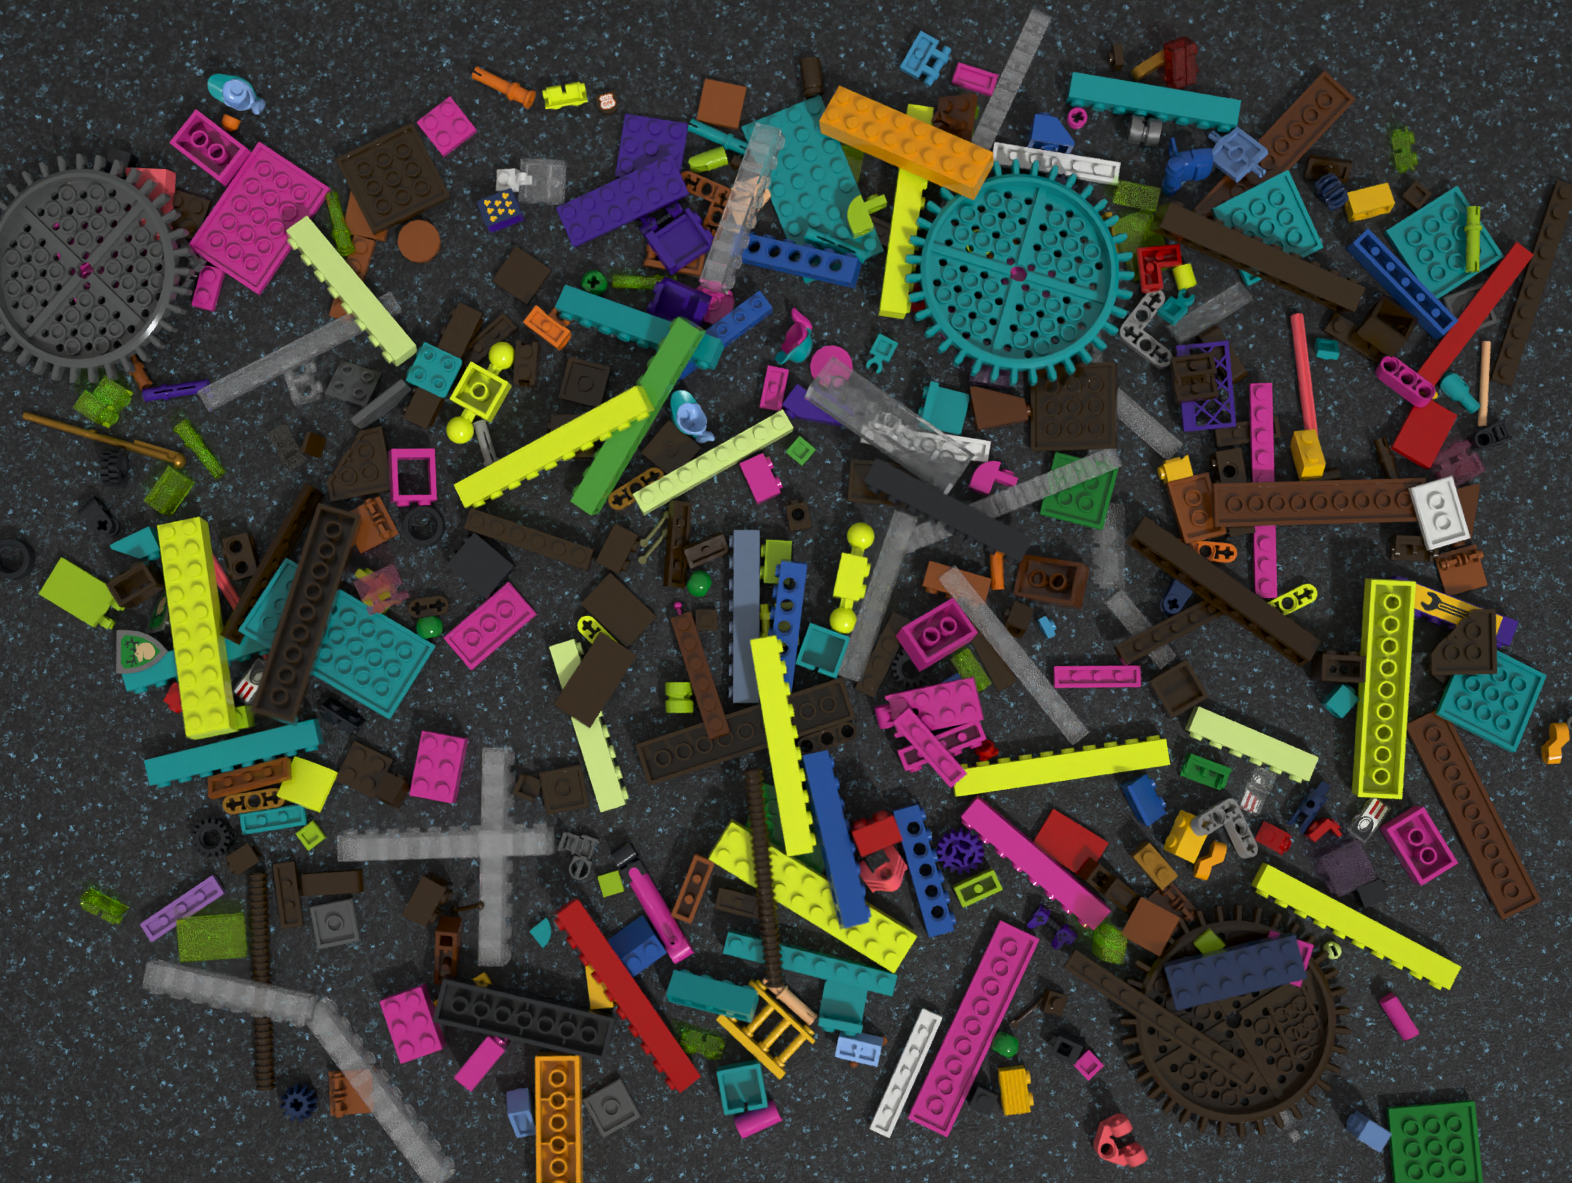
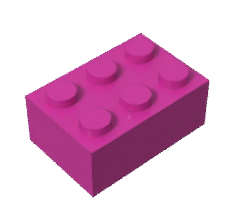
[169,110,251,188]
[896,597,978,672]
[409,730,469,803]
[1379,805,1458,886]
[379,983,446,1064]

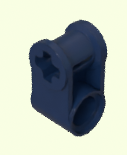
[1159,578,1193,615]

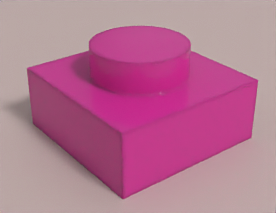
[1073,1048,1104,1081]

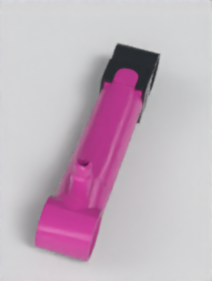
[610,840,694,964]

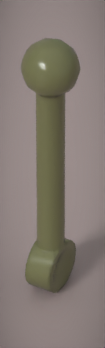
[640,511,669,547]
[638,528,668,564]

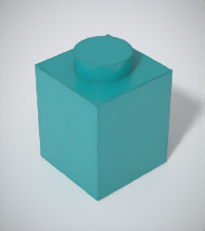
[1320,684,1359,718]

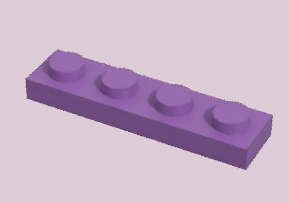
[140,875,227,942]

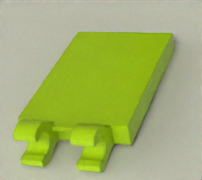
[39,557,125,630]

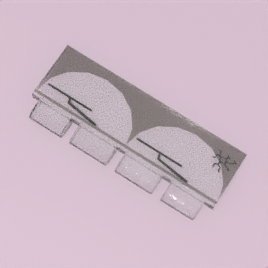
[1091,503,1125,589]

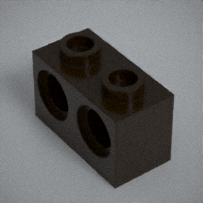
[221,532,261,582]

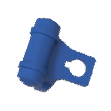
[1162,137,1213,197]

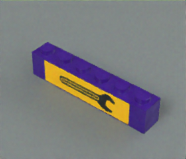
[1390,576,1518,649]

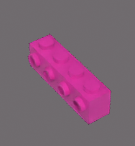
[896,721,986,773]

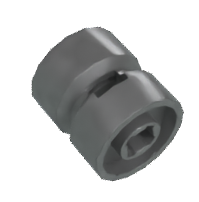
[1126,115,1162,147]

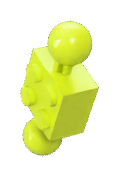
[446,342,515,444]
[829,522,875,634]

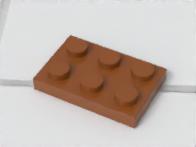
[1165,472,1227,544]

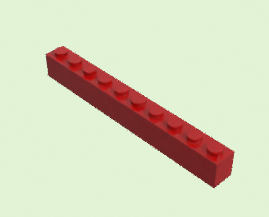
[552,898,701,1093]

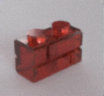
[1164,36,1199,89]

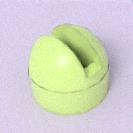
[1323,941,1342,959]

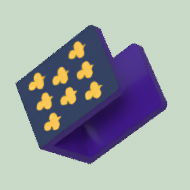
[477,188,525,233]

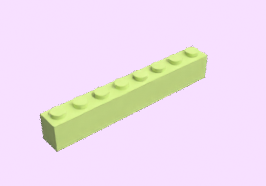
[286,216,417,367]
[633,410,793,515]
[549,639,629,812]

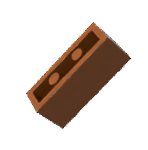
[921,561,992,607]
[671,853,715,924]

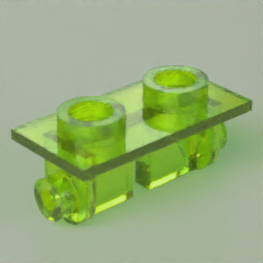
[1391,126,1418,173]
[950,648,992,692]
[79,888,129,925]
[680,1029,725,1060]

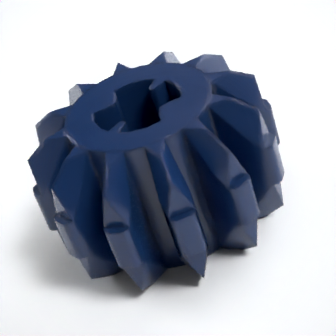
[1314,173,1349,211]
[280,1083,318,1122]

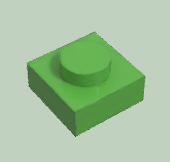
[786,436,816,466]

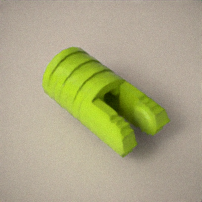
[688,146,728,173]

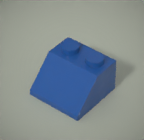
[1027,112,1075,154]
[1120,773,1166,826]
[608,914,667,978]

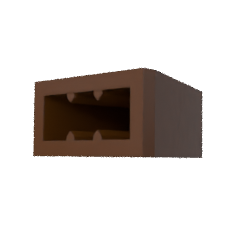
[968,386,1031,432]
[1451,483,1480,548]

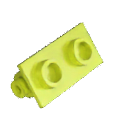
[542,82,588,109]

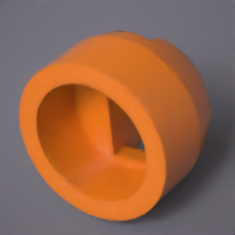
[222,114,241,132]

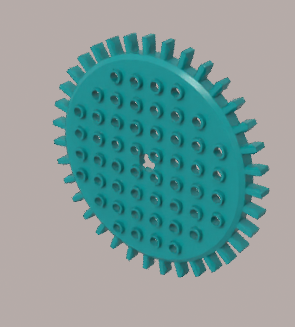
[904,159,1134,386]

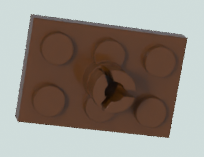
[931,93,978,142]

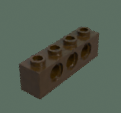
[1209,448,1256,538]

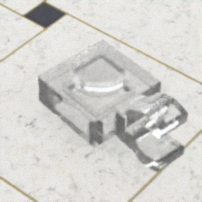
[1269,1108,1301,1142]

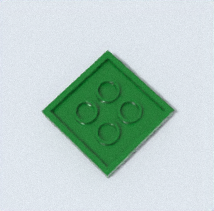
[1039,452,1118,531]

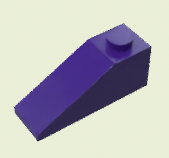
[782,384,849,427]

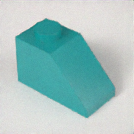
[110,526,161,562]

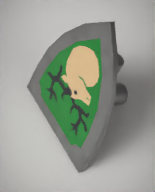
[145,589,171,635]
[116,630,168,674]

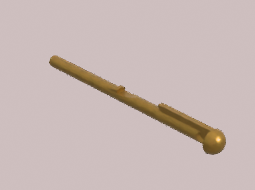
[23,411,186,469]

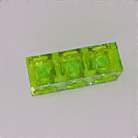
[1091,923,1127,964]

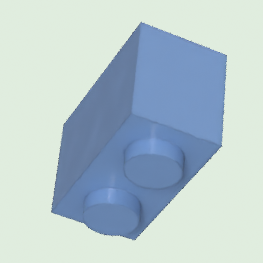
[1345,1110,1392,1153]

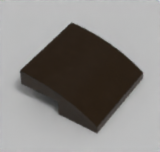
[1170,352,1219,404]

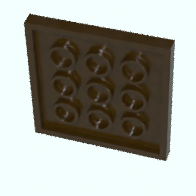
[335,122,451,235]
[1031,362,1117,452]

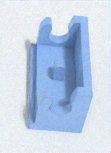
[835,1030,884,1067]

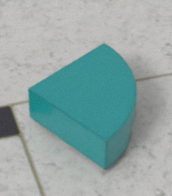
[529,917,551,948]

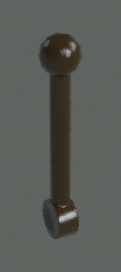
[450,901,485,915]
[1010,996,1043,1029]

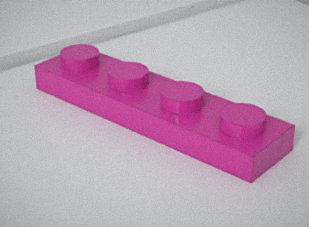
[1053,666,1141,688]
[893,707,967,788]

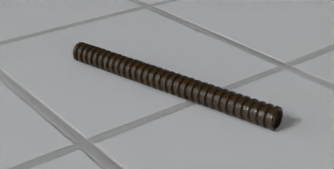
[743,768,785,988]
[248,872,276,1091]

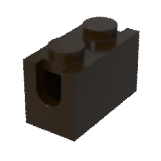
[513,341,541,389]
[595,524,641,575]

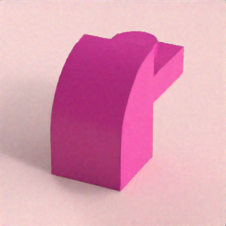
[967,461,1018,496]

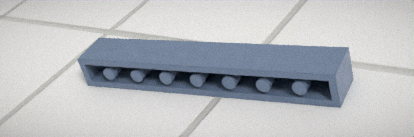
[729,530,760,703]

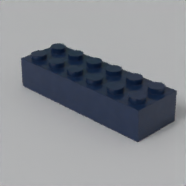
[1163,931,1308,1010]

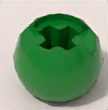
[581,270,608,296]
[686,570,712,597]
[416,616,443,639]
[991,1031,1019,1058]

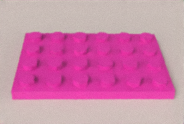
[189,142,331,295]

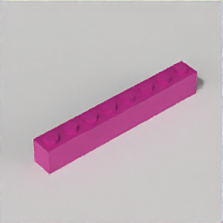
[961,794,1111,931]

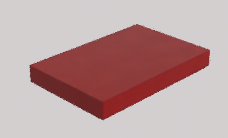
[1390,394,1458,470]
[1033,808,1108,874]

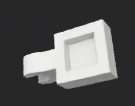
[496,169,532,192]

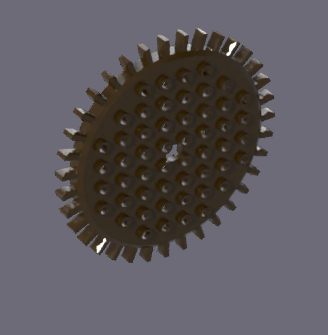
[1118,904,1351,1138]

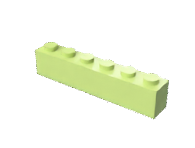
[1185,706,1319,783]

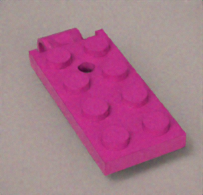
[874,676,984,738]

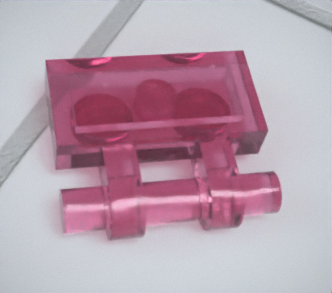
[1432,440,1486,487]
[354,564,410,615]

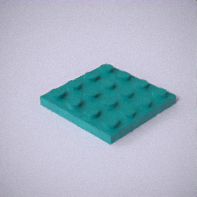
[1210,170,1323,286]
[1384,186,1504,299]
[1435,650,1547,753]

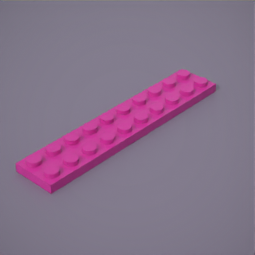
[908,920,1040,1137]

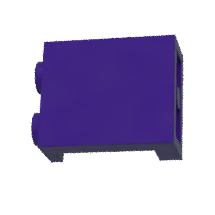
[645,208,714,276]
[646,276,713,327]

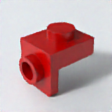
[1304,817,1342,842]
[1255,821,1292,855]

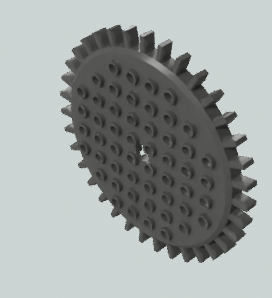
[0,154,195,384]

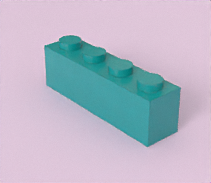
[666,970,759,1023]

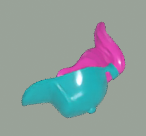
[775,307,813,364]

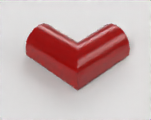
[1136,244,1182,293]

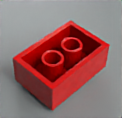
[850,810,903,857]

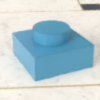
[1036,616,1056,639]

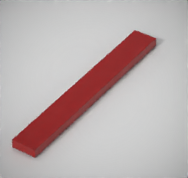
[1416,242,1534,386]

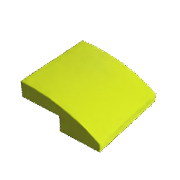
[277,756,338,813]

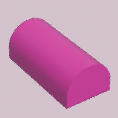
[1379,992,1419,1040]
[734,1099,782,1139]

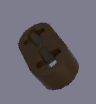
[408,596,450,618]

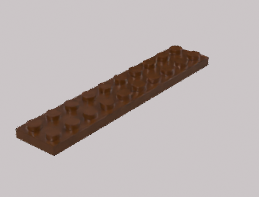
[1194,71,1356,220]
[1211,478,1426,527]
[1406,708,1541,920]

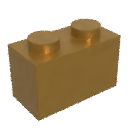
[1129,841,1178,890]

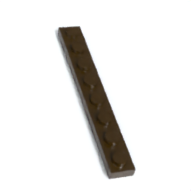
[220,483,324,645]

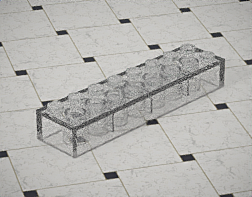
[804,356,975,494]

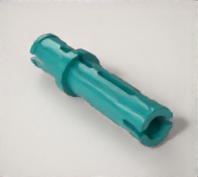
[688,118,751,157]
[804,226,868,264]

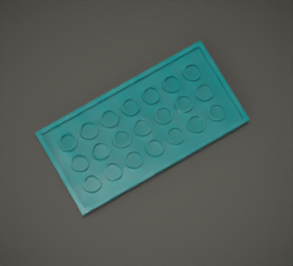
[741,96,884,285]
[238,558,436,720]

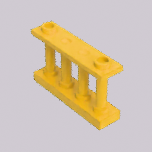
[716,978,815,1080]

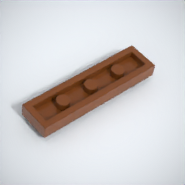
[329,235,376,323]
[208,757,292,800]

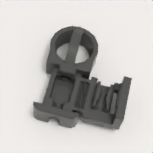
[557,831,600,880]

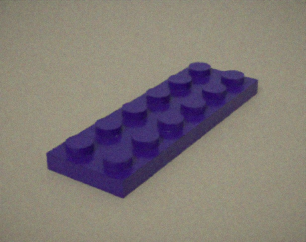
[556,154,690,248]

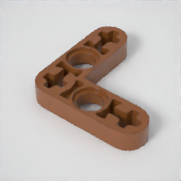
[681,171,736,247]

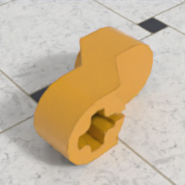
[1541,722,1570,764]
[1193,840,1227,881]

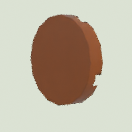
[397,220,441,264]

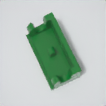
[1179,753,1232,790]

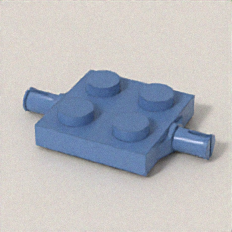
[1208,127,1268,183]

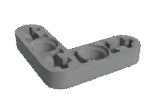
[1118,290,1173,369]
[1191,798,1258,859]

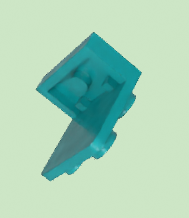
[406,342,462,398]
[917,381,970,435]
[818,980,867,1036]

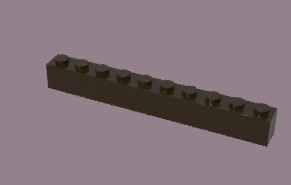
[1125,516,1321,667]

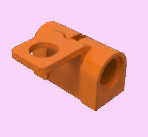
[523,305,572,351]

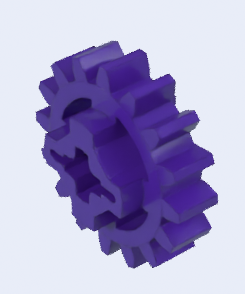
[937,828,984,874]

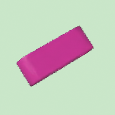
[1375,356,1435,407]

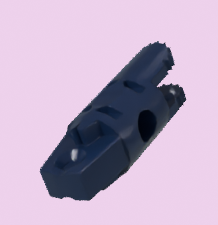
[1287,781,1330,834]

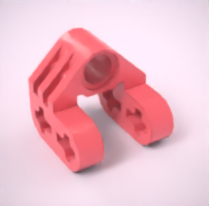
[859,845,908,892]
[1093,1113,1148,1167]

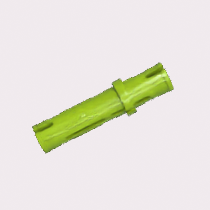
[1464,206,1482,273]

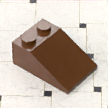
[1013,555,1090,610]

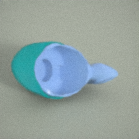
[207,73,265,115]
[670,390,715,443]

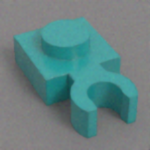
[1157,288,1195,326]
[866,333,898,375]

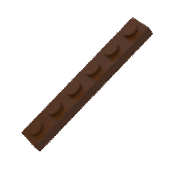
[670,611,731,740]

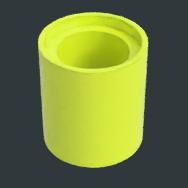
[1172,264,1197,290]

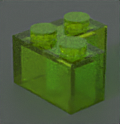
[73,375,133,428]

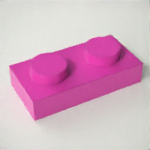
[191,265,225,312]
[760,365,789,412]

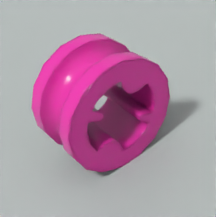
[1067,107,1087,129]

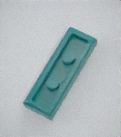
[239,804,308,835]

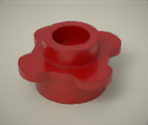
[975,740,999,762]

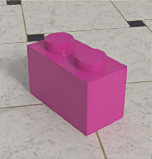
[740,453,783,505]

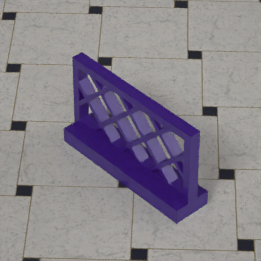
[1176,340,1236,432]

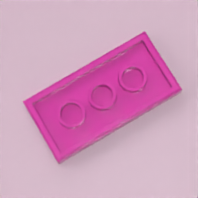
[443,581,537,670]

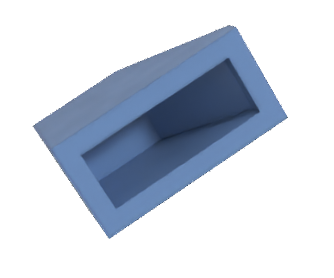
[507,1088,536,1138]

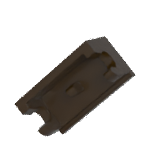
[1389,535,1439,562]

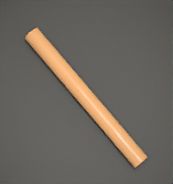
[1478,341,1491,427]

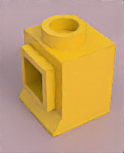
[1157,455,1193,484]

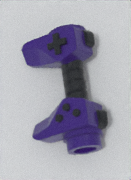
[639,202,685,239]
[1027,904,1077,950]

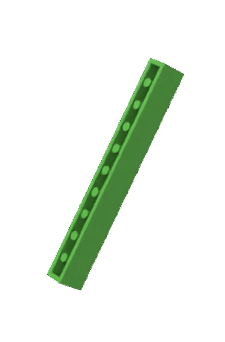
[570,317,706,515]

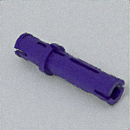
[142,379,211,402]

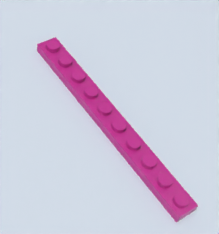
[1249,383,1277,598]

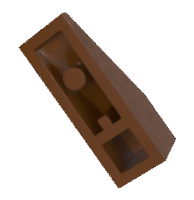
[434,916,462,985]

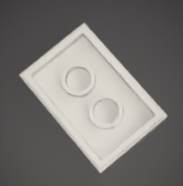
[1408,476,1470,550]

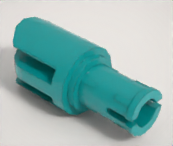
[1439,371,1481,414]

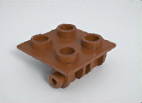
[350,496,399,554]
[1435,544,1487,596]
[329,1069,374,1118]

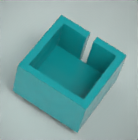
[795,623,851,679]
[717,1059,768,1115]

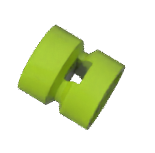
[665,682,693,713]

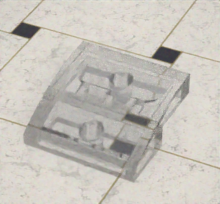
[519,159,567,205]

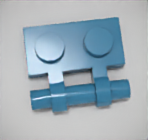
[899,31,951,87]

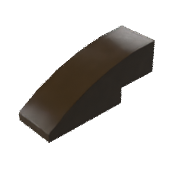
[1077,858,1140,916]

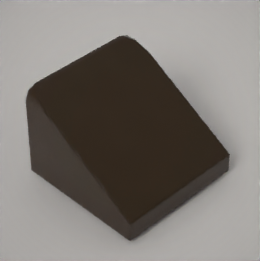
[301,432,327,458]

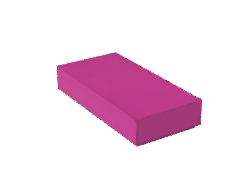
[951,62,998,97]

